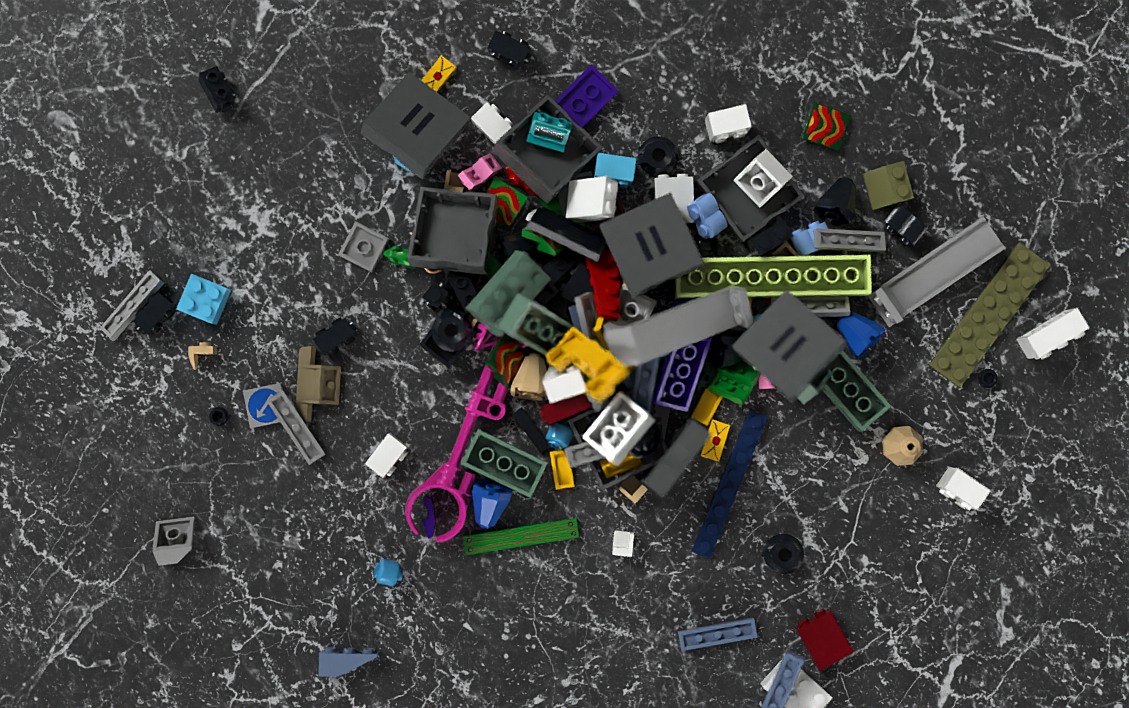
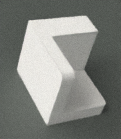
[612,531,634,557]

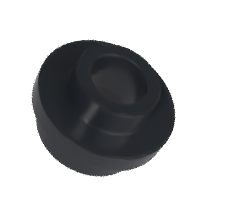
[209,407,229,426]

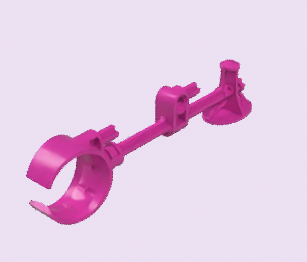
[405,324,528,542]

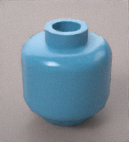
[546,420,574,450]
[373,559,403,586]

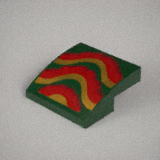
[800,102,851,152]
[484,333,525,389]

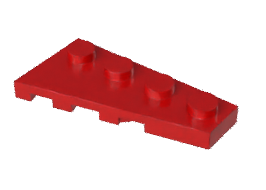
[585,249,620,322]

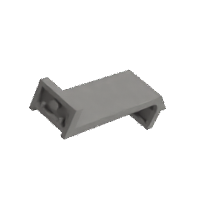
[868,216,1005,327]
[603,285,754,366]

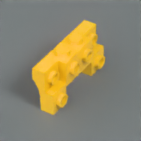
[546,327,628,403]

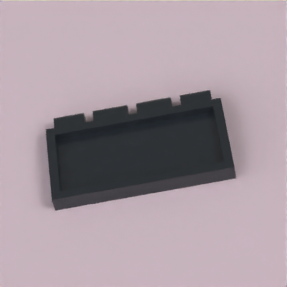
[527,207,607,261]

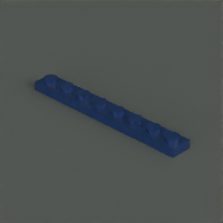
[692,410,768,559]

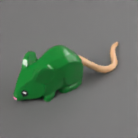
[383,246,441,274]

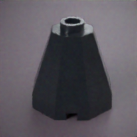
[813,177,856,227]
[495,233,542,264]
[709,329,746,368]

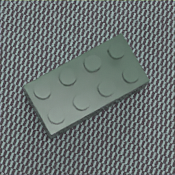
[466,250,551,337]
[498,293,582,355]
[822,350,891,432]
[461,429,548,498]

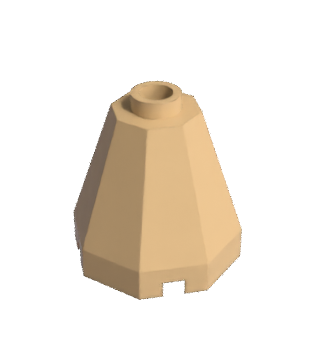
[511,353,549,401]
[882,426,923,466]

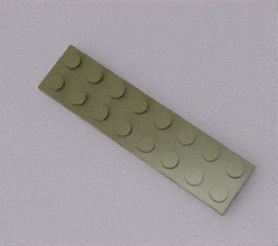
[928,242,1050,388]

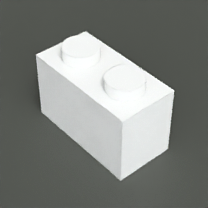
[471,102,514,145]
[365,433,408,478]

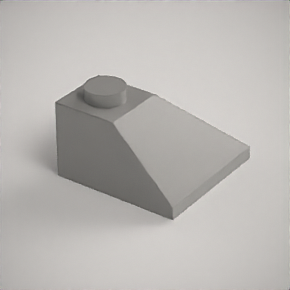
[152,517,195,566]

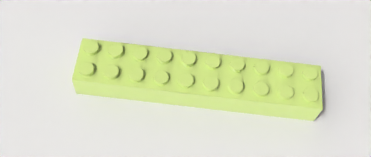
[675,255,872,299]

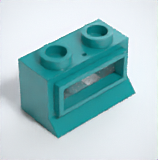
[527,111,571,152]

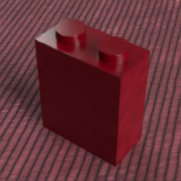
[539,392,592,425]
[794,608,853,671]

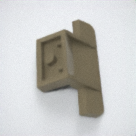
[296,346,341,422]

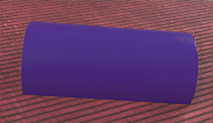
[652,337,712,412]

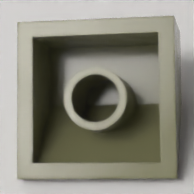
[863,161,914,211]

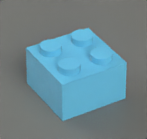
[594,153,636,189]
[176,274,231,325]

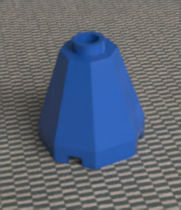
[837,311,886,359]
[472,480,513,529]

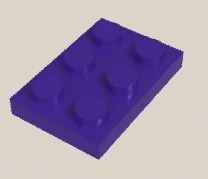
[555,64,619,128]

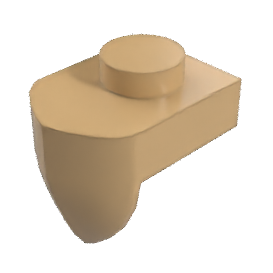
[188,342,217,370]

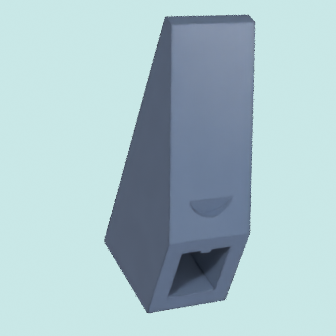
[319,647,380,677]

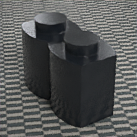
[882,203,928,247]

